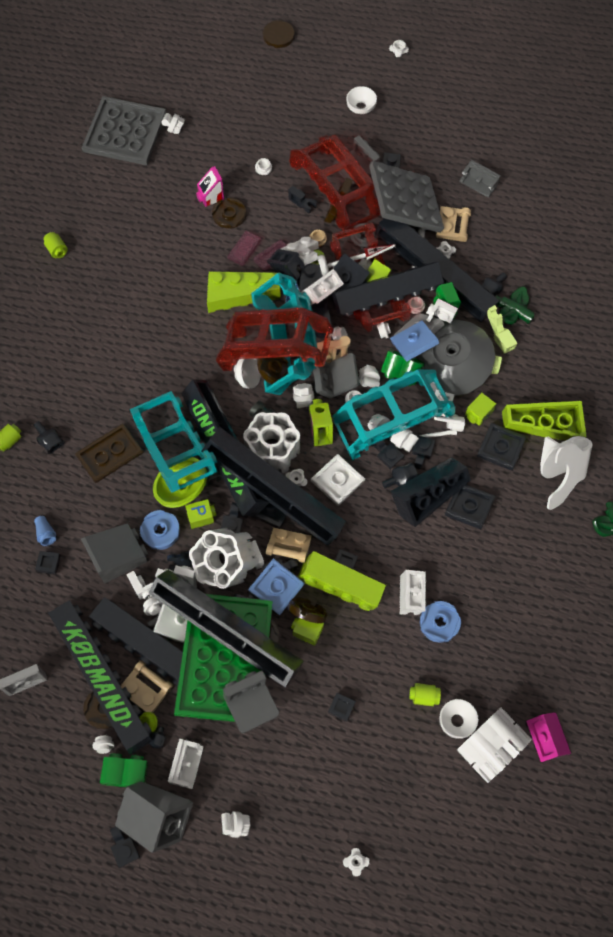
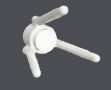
[419,414,465,438]

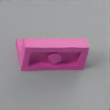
[526,713,571,762]

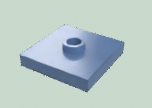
[390,321,439,362]
[248,558,305,616]

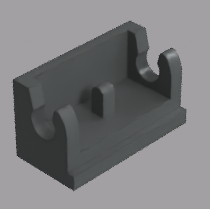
[459,160,500,198]

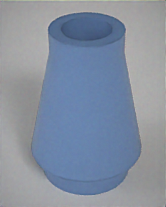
[34,516,56,546]

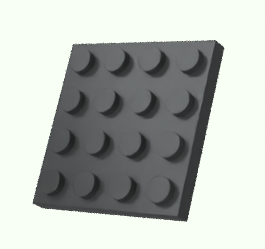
[82,96,166,166]
[369,161,444,233]

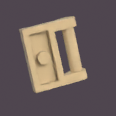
[436,206,471,242]
[317,336,350,363]
[266,528,312,563]
[121,660,174,713]

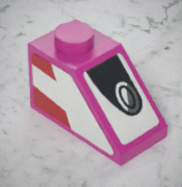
[196,166,224,207]

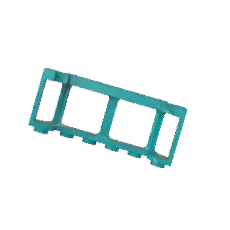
[251,273,320,395]
[332,369,455,460]
[130,391,217,493]

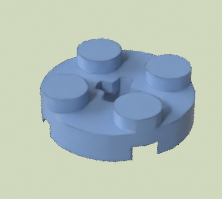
[140,510,180,550]
[420,601,461,643]

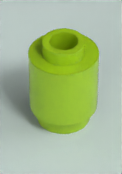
[44,232,68,258]
[0,424,22,452]
[409,683,441,706]

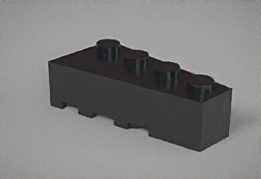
[296,264,332,338]
[390,457,471,527]

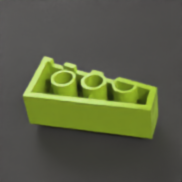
[207,272,281,313]
[502,401,586,441]
[297,551,386,611]

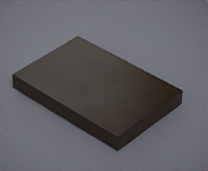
[75,423,144,484]

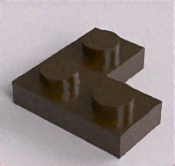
[324,178,353,223]

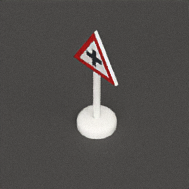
[318,244,395,276]

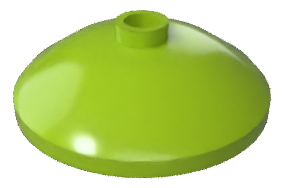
[153,457,207,508]

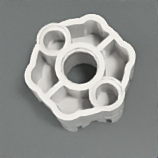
[243,412,300,473]
[189,528,259,588]
[457,708,532,783]

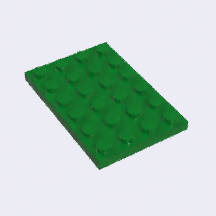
[174,594,273,722]

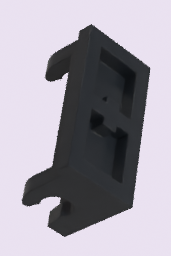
[267,249,305,279]

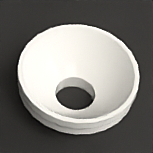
[347,87,377,114]
[234,355,261,389]
[439,699,478,739]

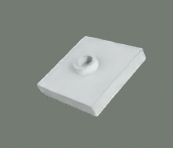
[311,454,365,506]
[153,604,187,644]

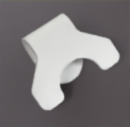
[540,436,592,510]

